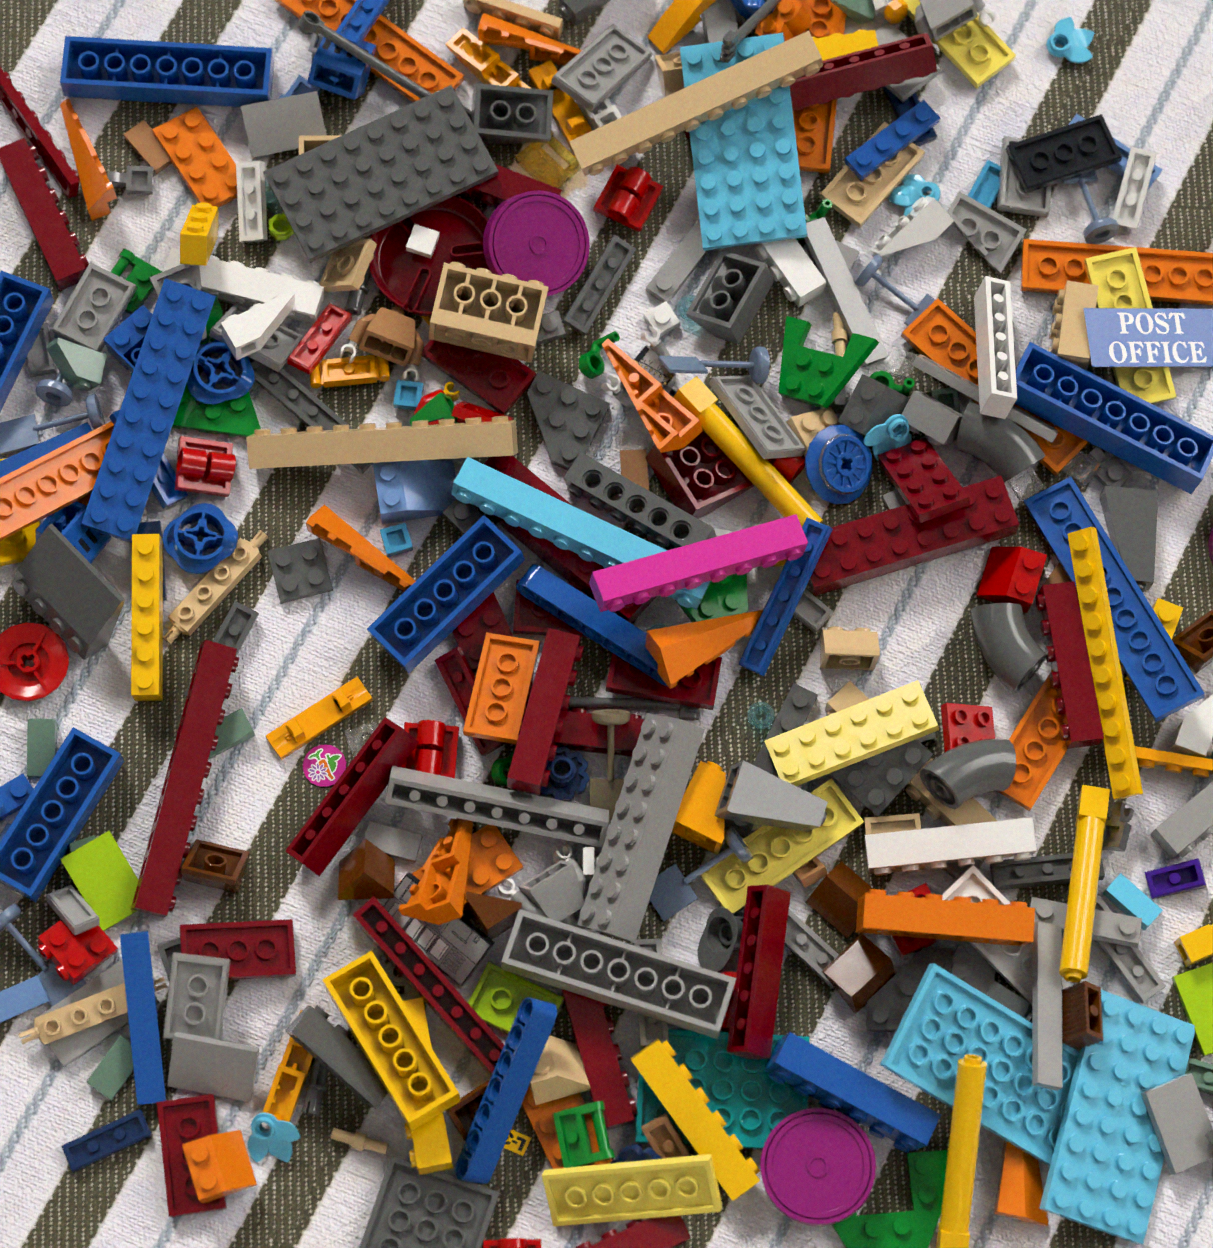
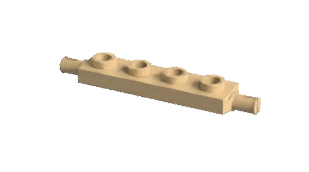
[163,530,268,645]
[19,976,168,1045]

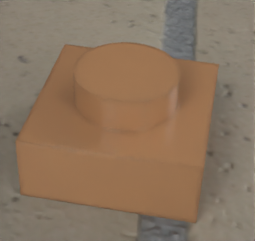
[793,857,828,888]

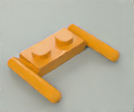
[310,355,390,389]

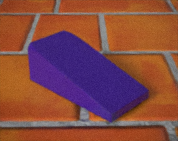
[1145,858,1207,899]

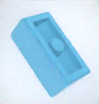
[1102,873,1163,931]

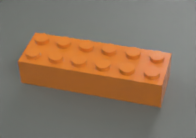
[856,889,1035,947]

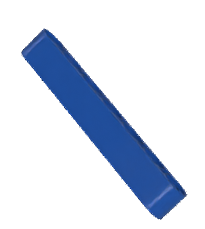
[516,564,668,687]
[455,997,557,1185]

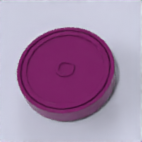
[483,191,590,296]
[760,1108,876,1226]

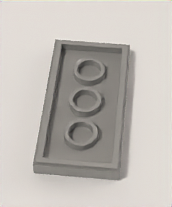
[551,24,653,112]
[708,375,806,459]
[33,960,160,1067]

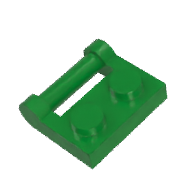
[110,249,162,315]
[553,1101,615,1168]

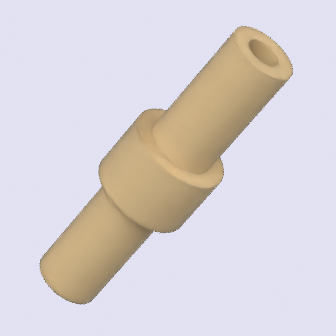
[831,312,848,357]
[331,1128,389,1154]

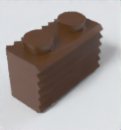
[1062,981,1103,1049]

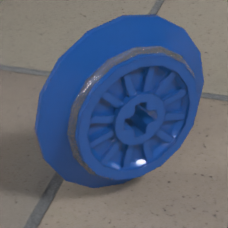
[805,425,872,504]

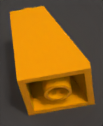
[671,761,726,855]

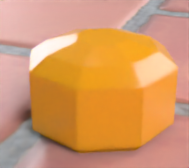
[884,0,909,24]

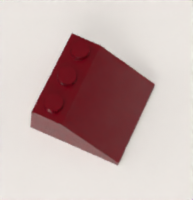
[645,430,754,519]

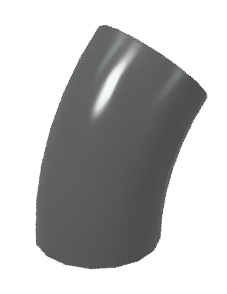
[957,402,1046,482]
[970,603,1047,694]
[920,739,1016,809]

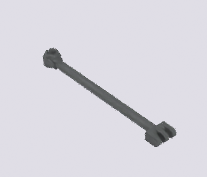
[720,0,781,63]
[299,11,471,120]
[527,695,699,720]

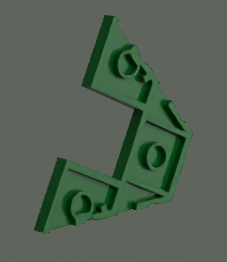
[131,296,261,437]
[831,1150,948,1248]

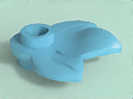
[1046,17,1094,63]
[889,174,941,216]
[864,414,912,461]
[247,1113,300,1162]

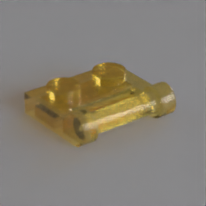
[515,131,581,188]

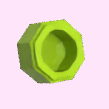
[269,214,294,240]

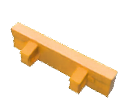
[528,60,592,155]
[266,676,373,760]

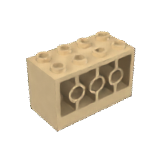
[428,262,549,363]

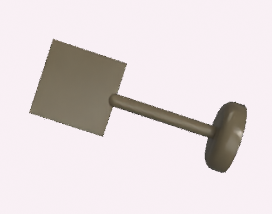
[590,709,630,820]

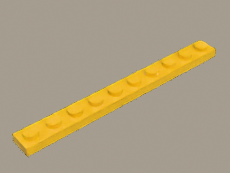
[1067,527,1143,800]

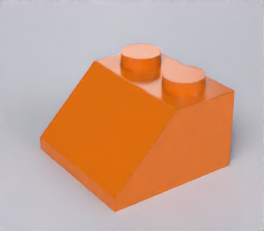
[182,1130,257,1204]

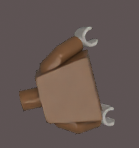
[339,307,424,382]

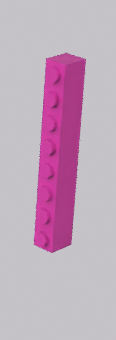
[589,514,808,612]

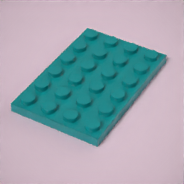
[635,1029,810,1149]

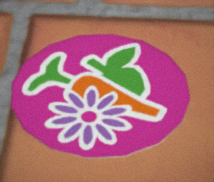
[303,745,346,787]

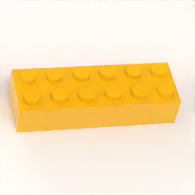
[322,950,461,1131]

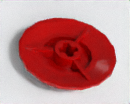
[0,622,70,701]

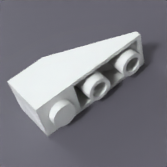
[872,196,955,256]
[221,290,295,361]
[1170,694,1213,758]

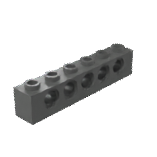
[563,452,717,549]

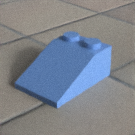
[373,460,456,524]

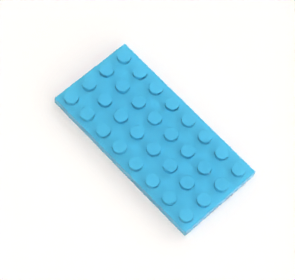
[680,33,808,251]
[880,963,1079,1167]
[1039,990,1195,1244]

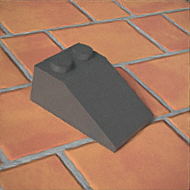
[471,83,553,145]

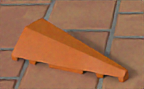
[478,13,582,65]
[60,98,117,221]
[602,339,703,453]
[306,505,415,592]
[645,610,763,689]
[398,818,473,925]
[994,1140,1049,1226]

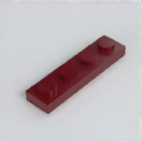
[434,647,506,756]

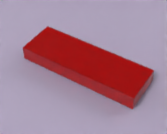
[287,303,352,375]

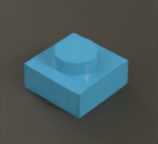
[393,380,424,411]
[380,522,413,557]

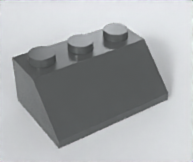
[686,250,775,345]

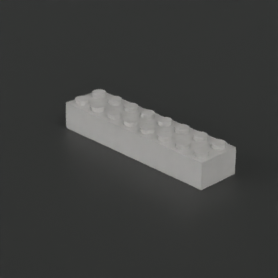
[577,713,705,943]
[501,909,736,1039]

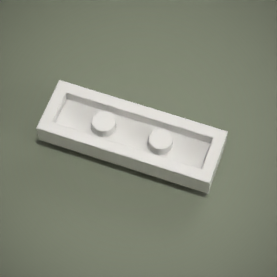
[1113,147,1157,230]
[236,161,268,243]

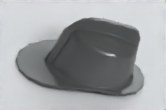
[698,907,743,972]

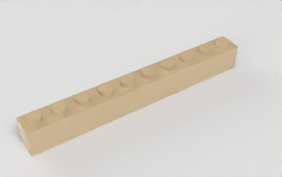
[569,31,823,176]
[246,416,518,469]

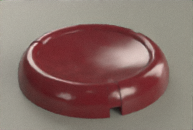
[369,196,489,317]

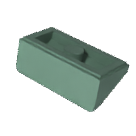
[86,1035,134,1101]

